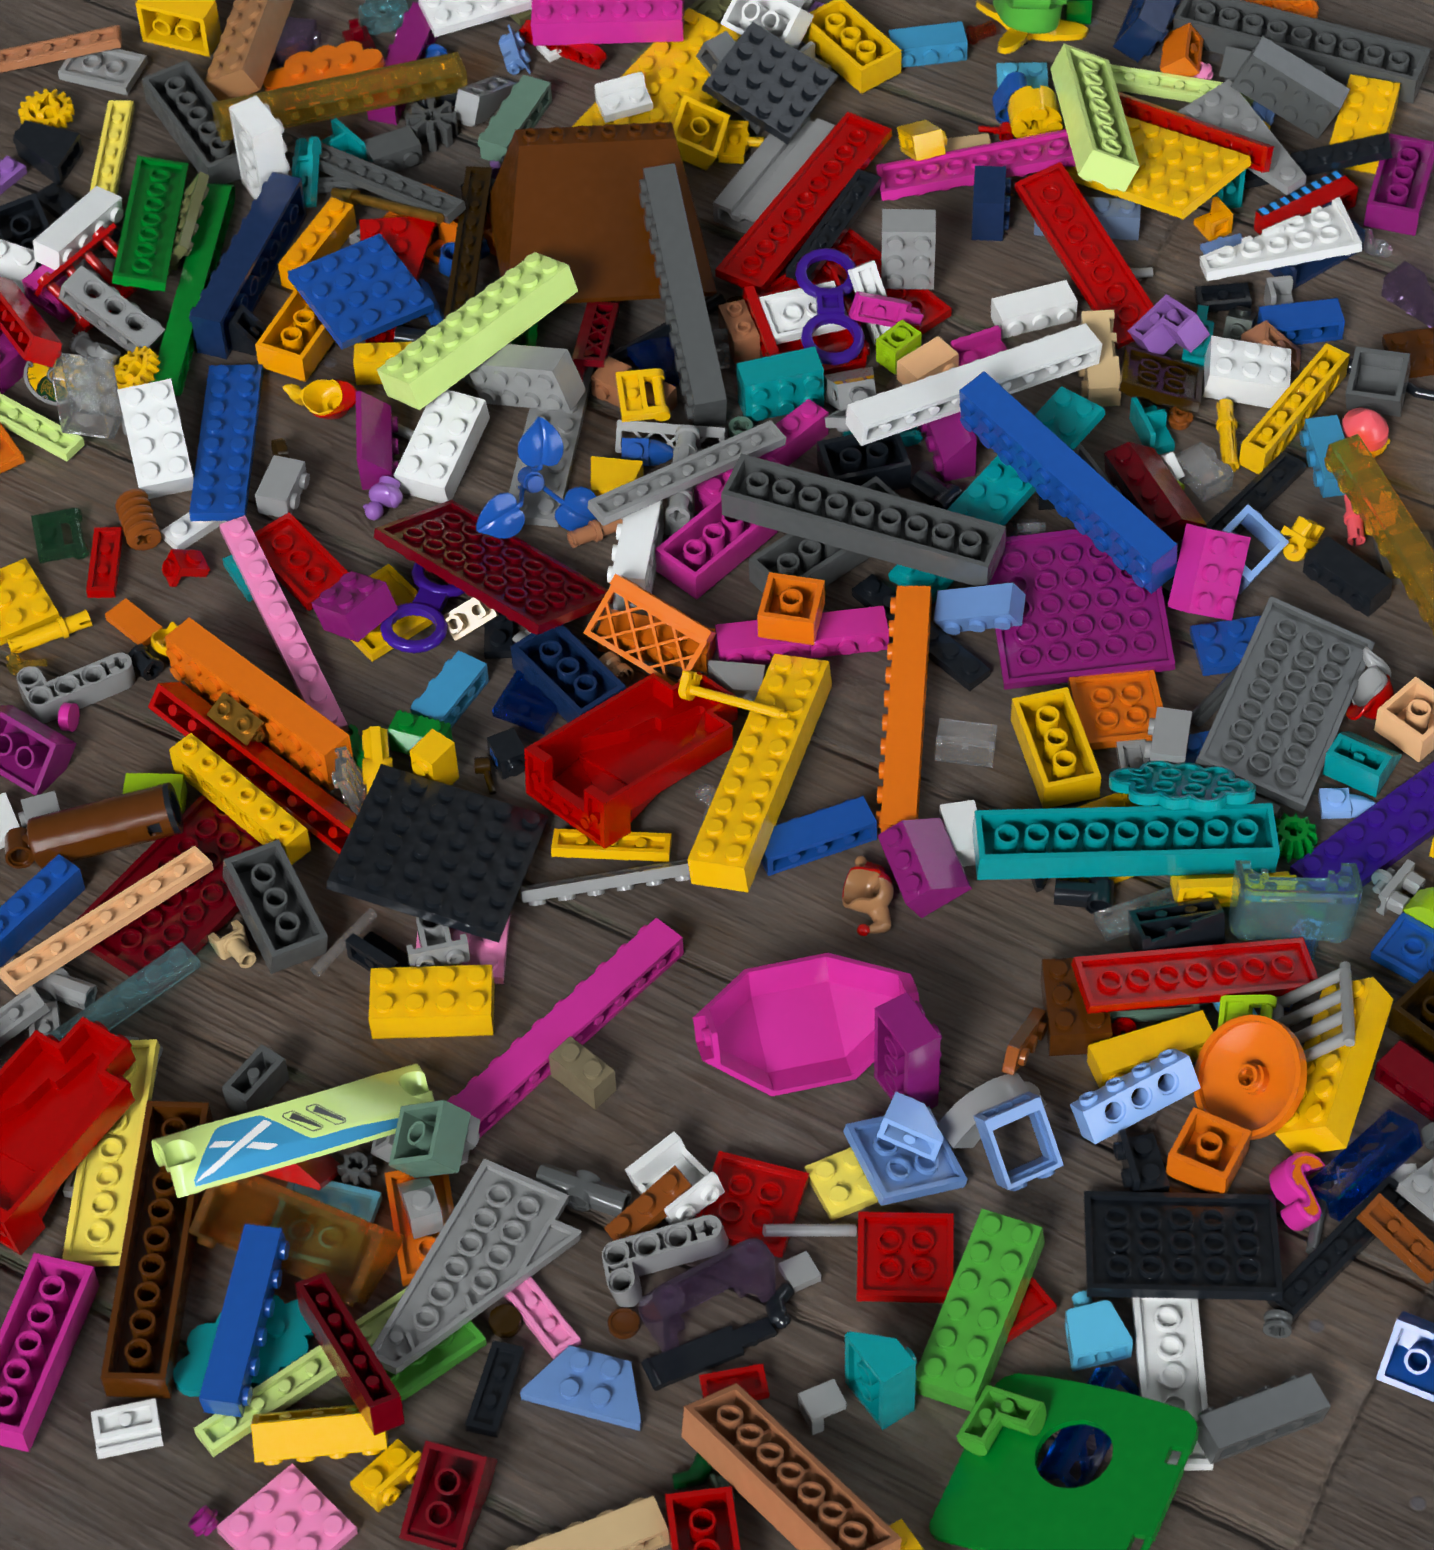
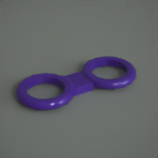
[795,248,865,365]
[380,563,465,653]

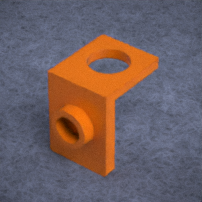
[425,221,458,265]

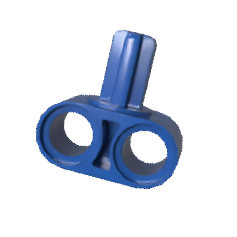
[992,72,1028,123]

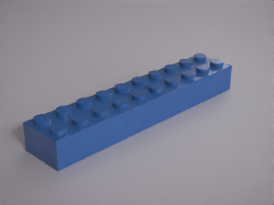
[959,371,1177,594]

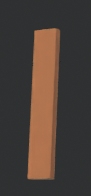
[0,25,122,73]

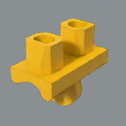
[1280,516,1325,562]

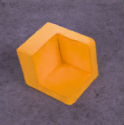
[1194,196,1234,241]

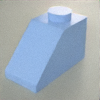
[877,1092,944,1161]

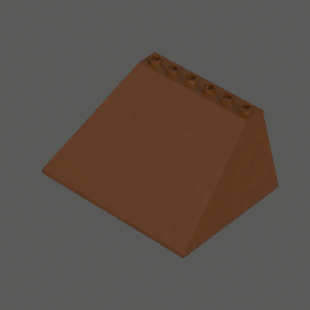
[488,122,717,304]

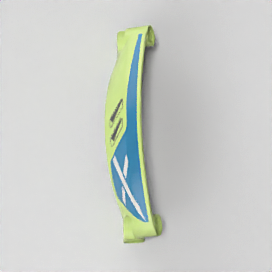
[152,1063,435,1198]

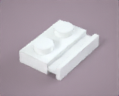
[91,1398,164,1459]

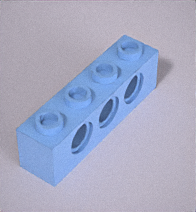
[1070,1048,1201,1145]

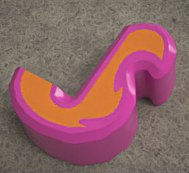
[1269,1151,1325,1231]

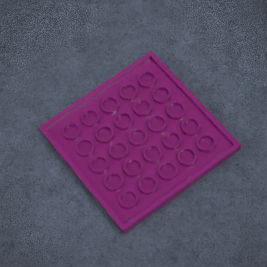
[989,529,1175,690]

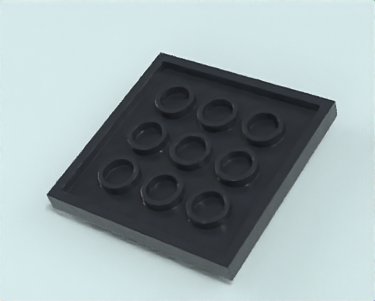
[701,21,838,145]

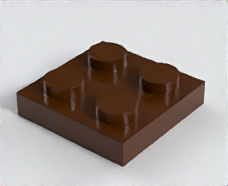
[1382,327,1434,379]

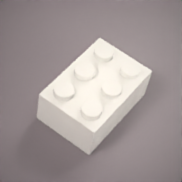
[720,0,814,49]
[1202,336,1291,408]

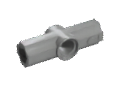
[9,959,98,1010]

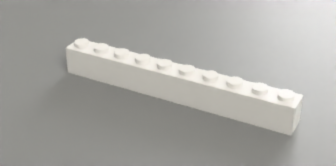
[845,323,1102,446]

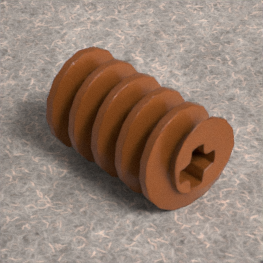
[115,489,161,551]

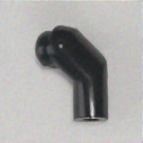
[766,1283,795,1329]

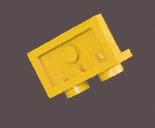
[350,1439,422,1513]

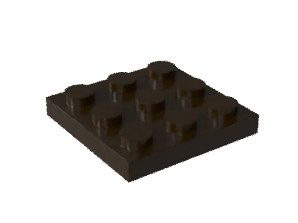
[1119,346,1204,413]

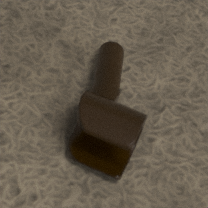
[474,757,496,795]

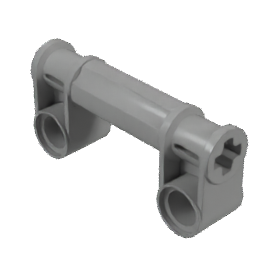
[665,425,701,536]

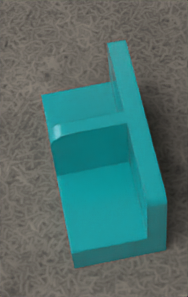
[321,118,368,161]
[1129,397,1175,455]

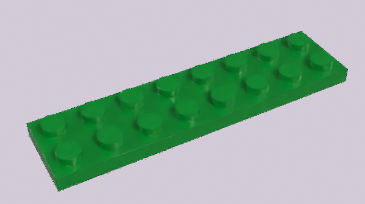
[112,155,189,292]

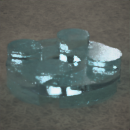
[358,0,408,35]

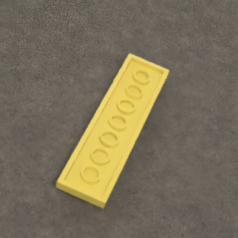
[62,1039,160,1267]

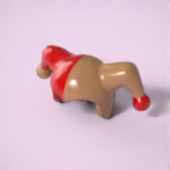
[842,855,894,936]

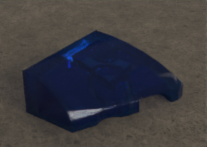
[627,337,679,386]

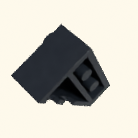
[1128,897,1225,952]

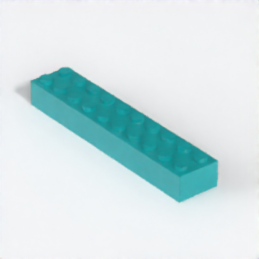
[972,803,1280,880]

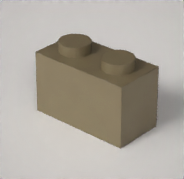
[549,1036,617,1110]

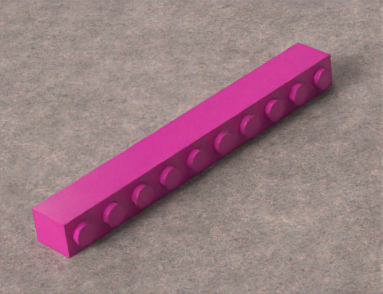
[447,918,684,1137]

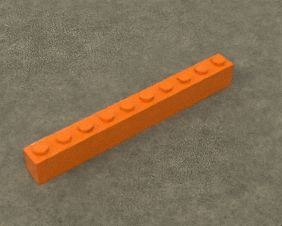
[875,586,932,833]

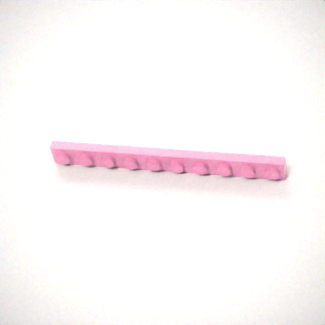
[219,515,349,732]

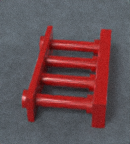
[34,223,139,335]

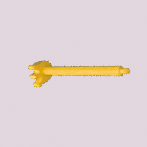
[678,670,790,719]

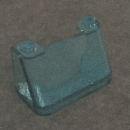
[1229,860,1363,943]

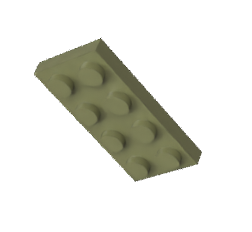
[168,171,209,274]

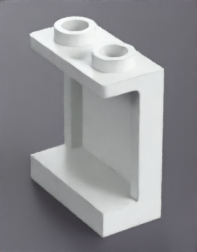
[625,1131,725,1225]

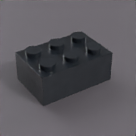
[817,433,911,490]

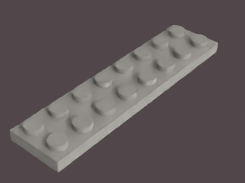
[509,367,595,527]

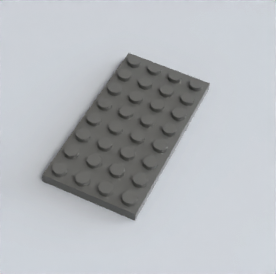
[1195,596,1375,813]

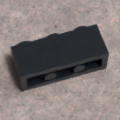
[1303,536,1393,617]

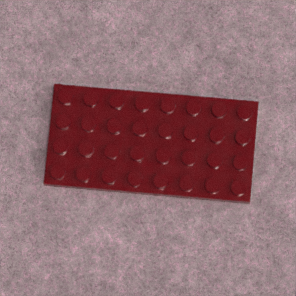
[374,500,614,635]
[74,795,312,994]

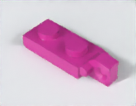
[848,291,924,327]

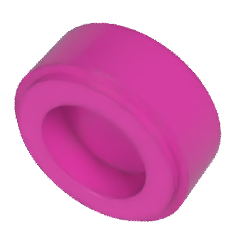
[58,702,80,732]

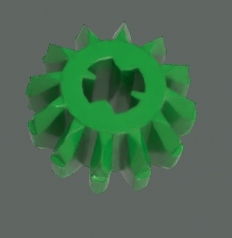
[1275,812,1318,863]

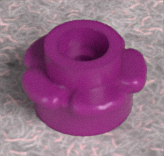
[188,1505,219,1537]

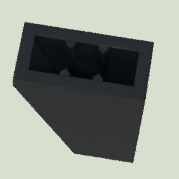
[13,120,83,186]

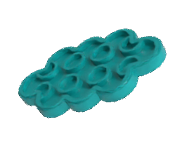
[1109,761,1256,812]
[173,1295,314,1397]

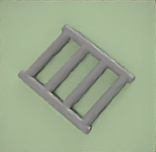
[1272,962,1356,1063]

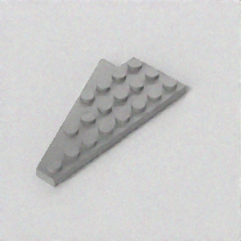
[372,1159,582,1375]

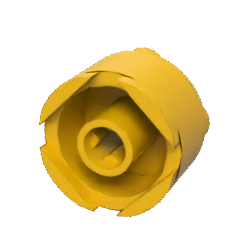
[1008,85,1063,139]

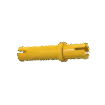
[1216,399,1239,473]
[6,609,93,656]

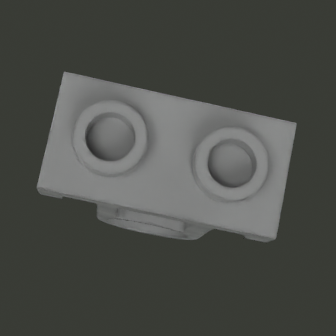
[406,917,470,967]

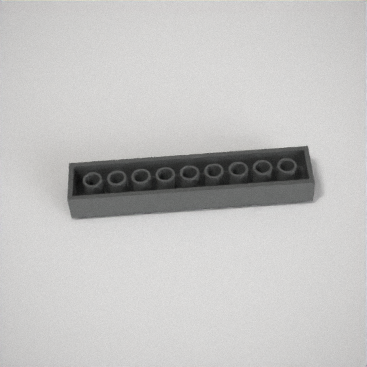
[1172,0,1431,104]
[639,163,727,426]
[721,453,1006,586]

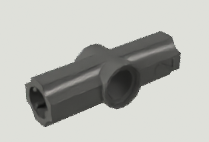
[535,1163,631,1217]

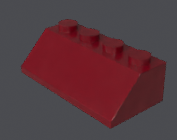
[1104,442,1207,542]

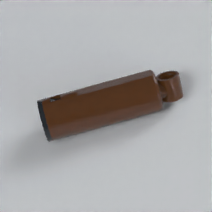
[5,782,184,869]

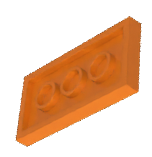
[384,1170,454,1287]

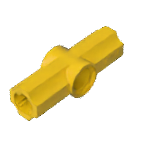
[362,726,393,794]

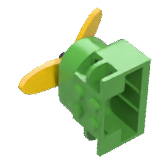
[975,0,1088,54]

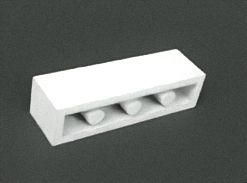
[33,186,123,270]

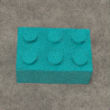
[736,346,824,422]

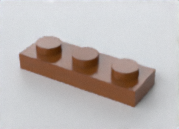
[1002,1007,1048,1075]
[604,1166,692,1241]
[1356,1193,1434,1285]

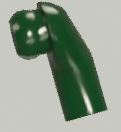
[672,1453,714,1490]

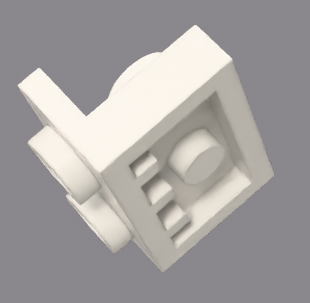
[594,72,653,123]

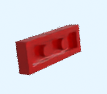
[86,527,123,598]

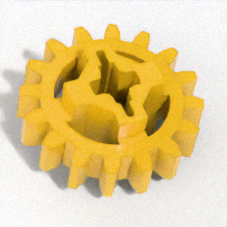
[18,89,75,128]
[107,346,161,398]

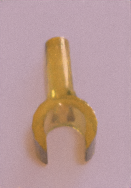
[6,653,48,675]

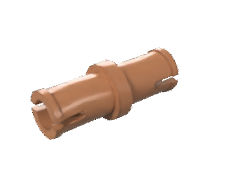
[567,518,623,548]

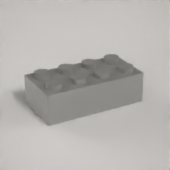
[469,344,586,412]

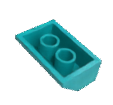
[845,1331,917,1430]

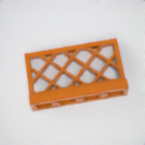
[583,574,717,686]

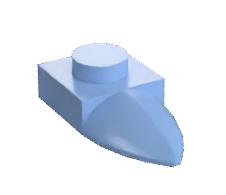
[1318,788,1376,819]

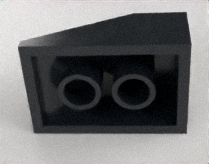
[0,193,49,270]

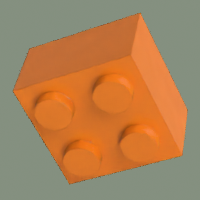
[757,572,825,645]
[1166,1107,1252,1194]

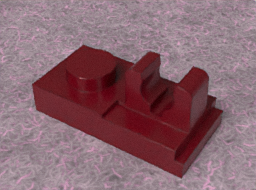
[342,18,376,50]

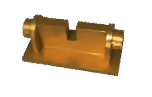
[207,692,265,745]

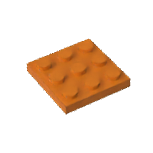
[1068,670,1163,750]

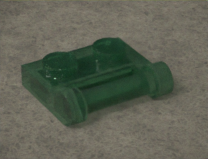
[31,508,89,564]

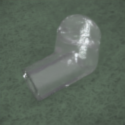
[1364,228,1393,258]
[695,784,716,821]

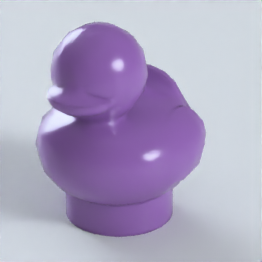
[363,476,403,521]

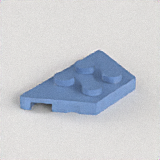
[520,1345,642,1431]

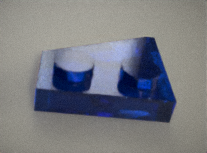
[492,670,557,734]

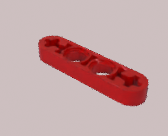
[519,20,607,70]

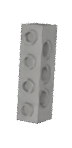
[59,265,165,353]

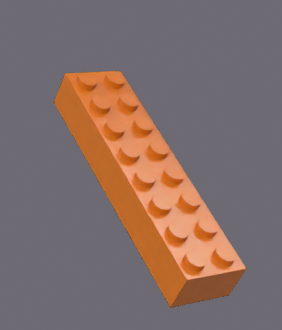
[164,617,355,791]

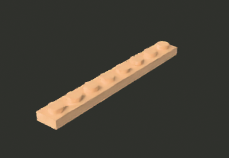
[0,846,214,995]

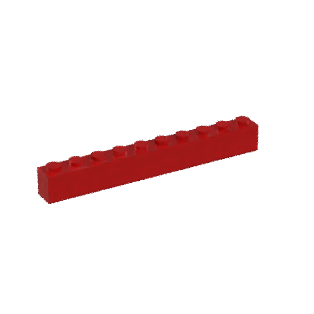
[148,681,357,854]

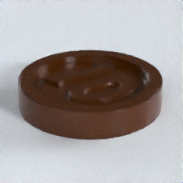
[608,1308,640,1339]

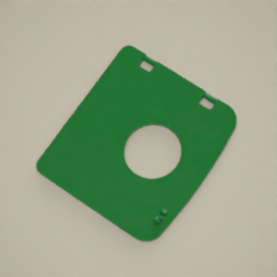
[929,1373,1199,1550]

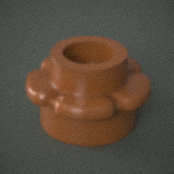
[1167,406,1193,430]

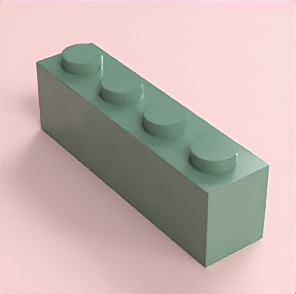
[478,74,552,164]

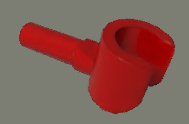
[978,122,1013,141]

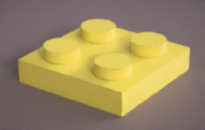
[804,1147,879,1222]

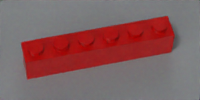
[0,277,62,368]

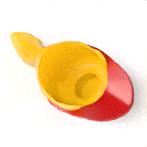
[283,379,357,420]

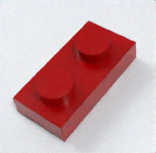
[699,1363,769,1401]

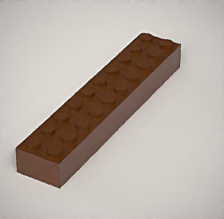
[101,1101,213,1399]

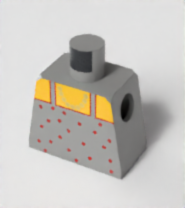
[824,367,876,410]

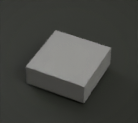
[778,1251,821,1293]

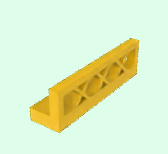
[1170,871,1298,907]

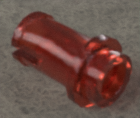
[965,20,996,45]

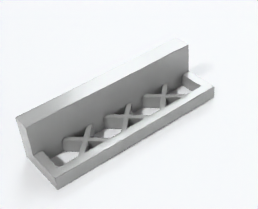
[615,420,728,453]

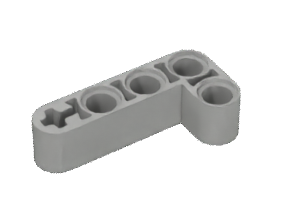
[16,653,136,723]
[602,1215,729,1308]

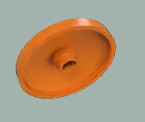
[1194,1015,1307,1140]

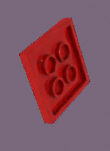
[695,1151,809,1258]
[857,1211,954,1303]

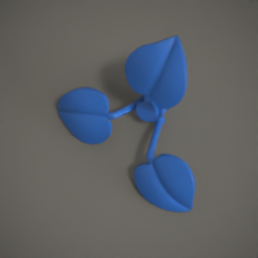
[476,416,598,539]

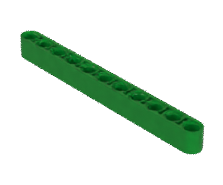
[152,183,236,396]

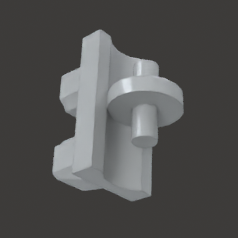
[1371,859,1426,916]

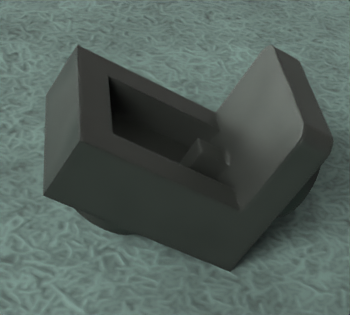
[1223,306,1258,340]

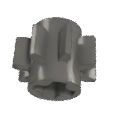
[337,1150,378,1188]

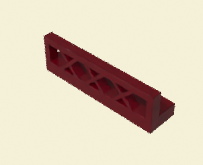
[572,302,619,382]

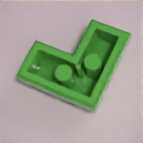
[956,1384,1046,1456]

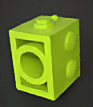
[876,320,922,375]

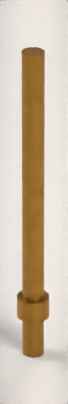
[331,187,444,224]

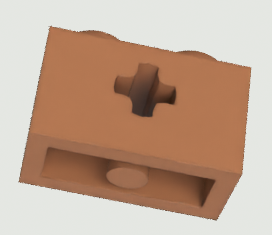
[718,299,760,364]

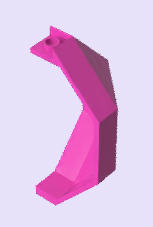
[693,953,919,1097]

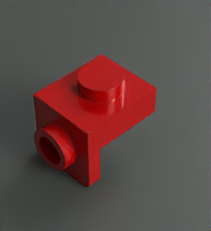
[162,549,210,587]

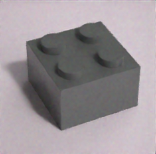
[1345,346,1411,417]

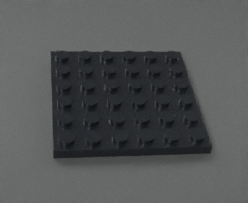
[326,764,548,943]

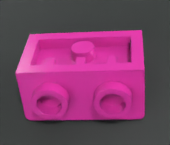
[951,325,1008,366]

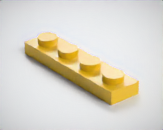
[551,828,672,862]

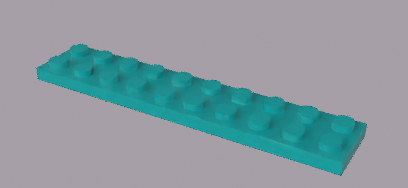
[888,386,1106,604]

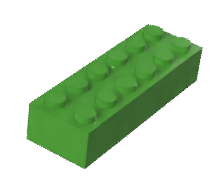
[915,1209,1045,1412]

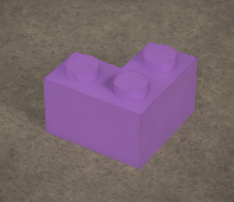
[1128,294,1210,355]

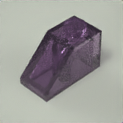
[275,17,321,68]

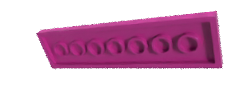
[876,129,1076,201]

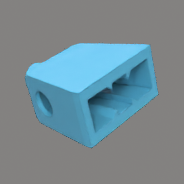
[1064,1291,1133,1372]

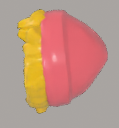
[1341,408,1390,458]

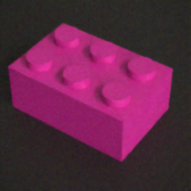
[1167,523,1251,621]

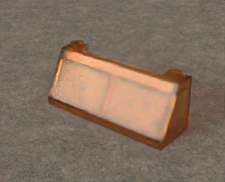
[189,1175,405,1307]

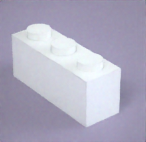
[991,280,1078,339]

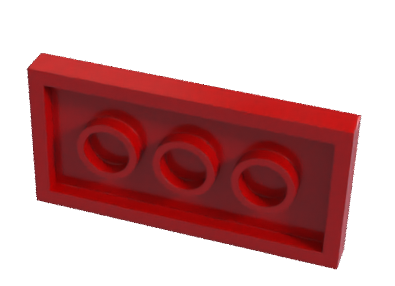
[254,512,349,611]

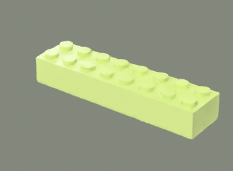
[1050,44,1140,192]
[377,252,578,410]

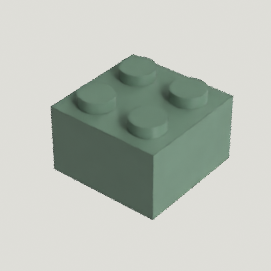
[388,1100,471,1178]

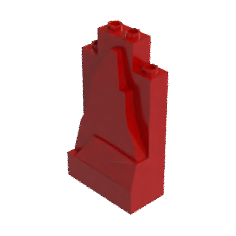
[524,671,738,849]
[0,1017,136,1255]

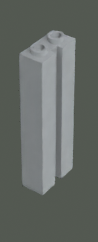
[713,117,835,233]

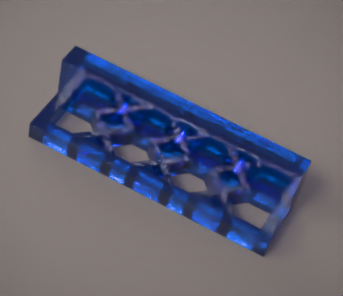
[1308,1110,1422,1222]
[1038,1365,1139,1488]

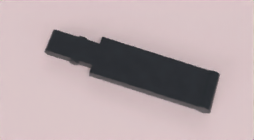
[641,1317,778,1391]

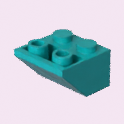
[1323,731,1402,798]

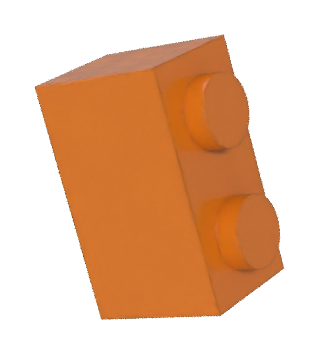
[1160,23,1204,77]

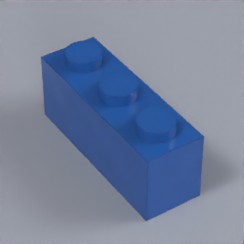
[1257,298,1345,345]

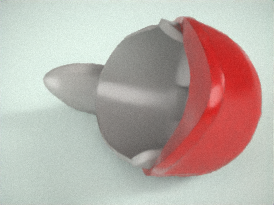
[1346,647,1394,720]

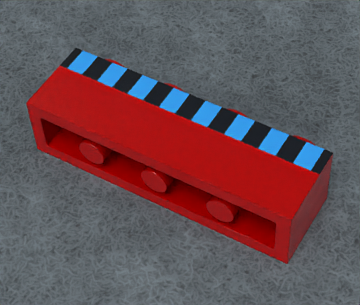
[1254,169,1358,235]

